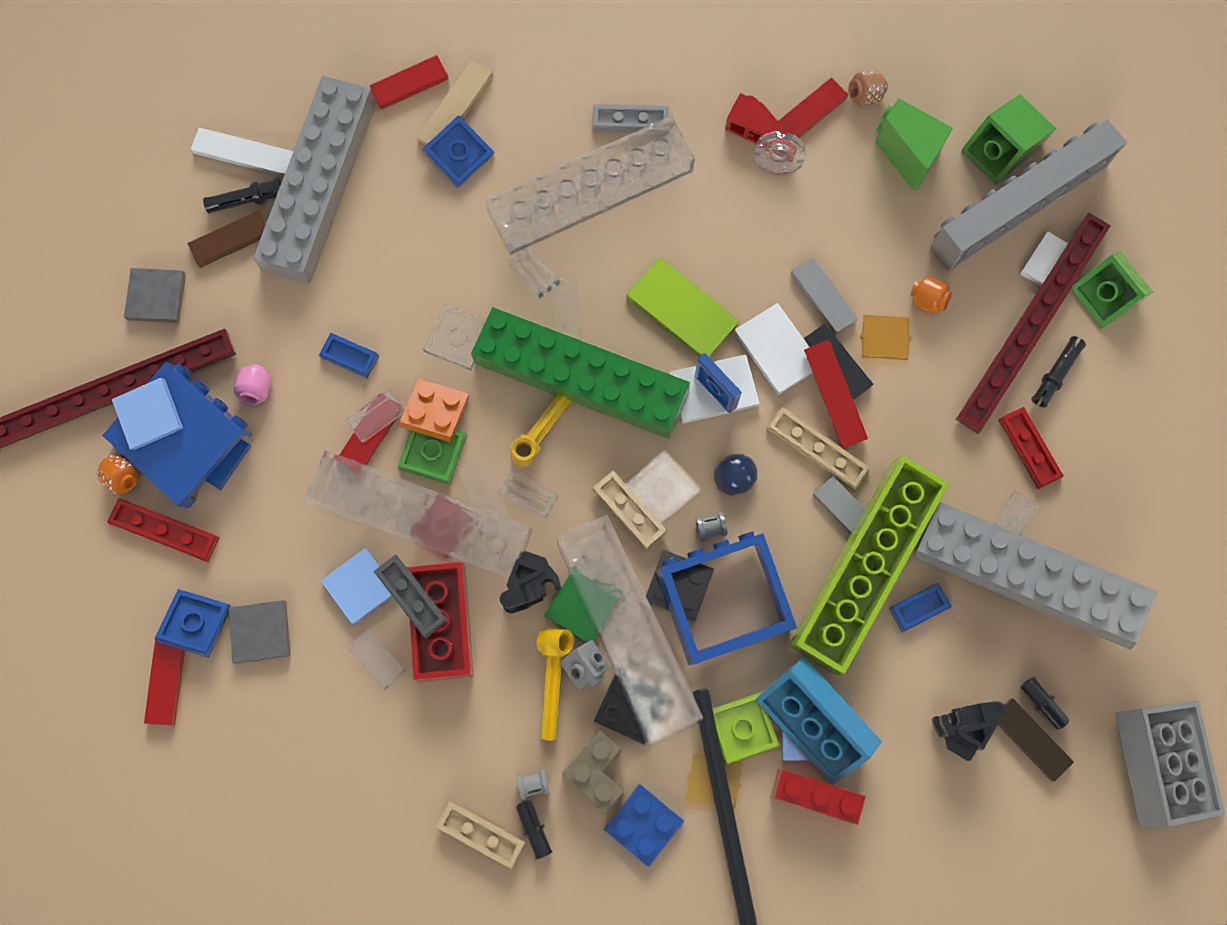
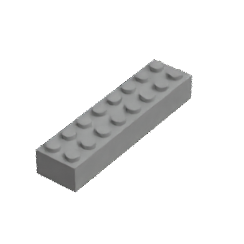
[253,76,376,284]
[930,119,1127,271]
[916,502,1158,650]

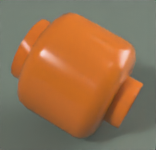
[910,276,952,314]

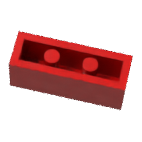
[770,769,866,825]

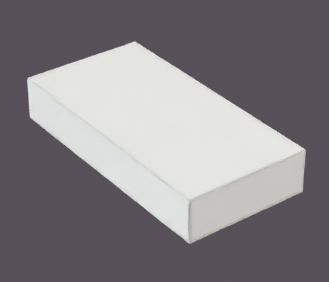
[1020,231,1068,286]

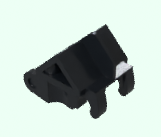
[500,551,561,614]
[932,701,1006,761]

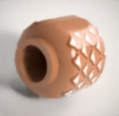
[848,71,888,105]

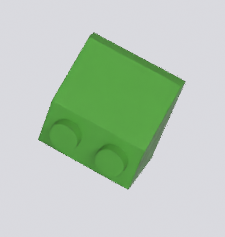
[1071,252,1154,328]

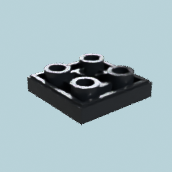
[594,669,668,745]

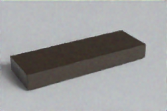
[996,698,1074,782]

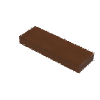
[187,210,266,268]

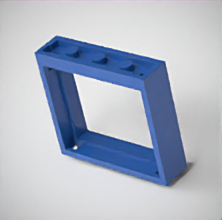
[656,531,797,666]

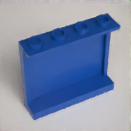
[102,362,253,508]

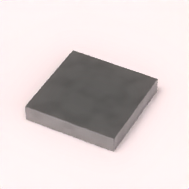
[124,268,185,323]
[229,600,290,663]

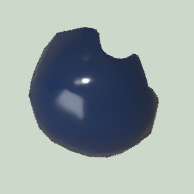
[714,454,758,496]

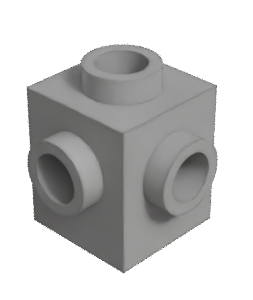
[561,640,611,690]

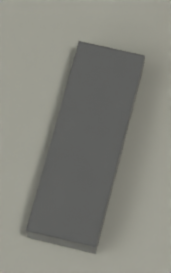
[373,554,448,638]

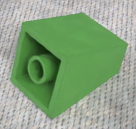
[961,94,1057,184]
[875,98,953,191]

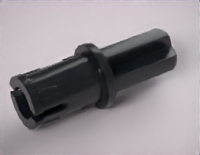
[1020,676,1069,730]
[516,800,553,860]

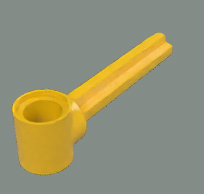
[511,395,572,467]
[537,628,574,741]

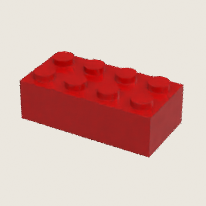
[407,562,474,682]

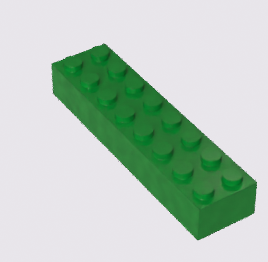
[471,307,690,439]

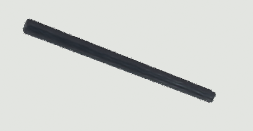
[692,689,757,925]

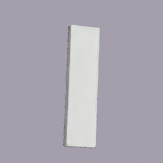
[191,128,293,177]

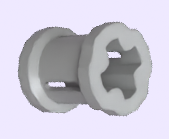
[695,512,728,541]
[516,769,550,801]

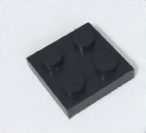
[644,550,714,621]

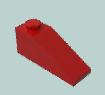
[725,93,798,161]

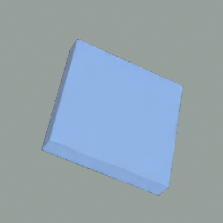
[112,378,183,450]
[321,548,393,625]

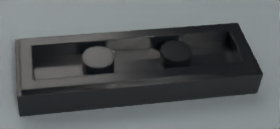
[804,324,874,400]

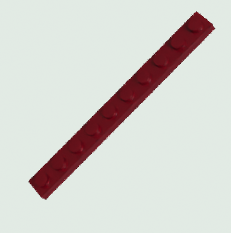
[955,212,1111,434]
[0,328,237,449]

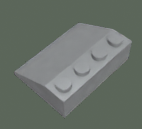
[1115,701,1225,828]

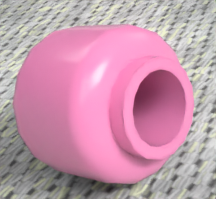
[234,364,272,406]

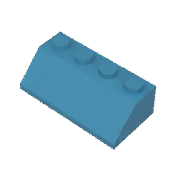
[755,656,882,785]

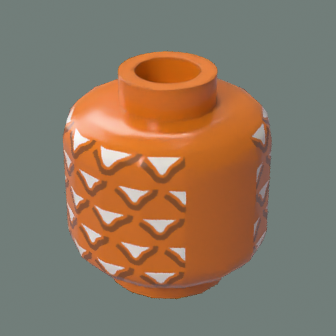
[97,454,140,494]

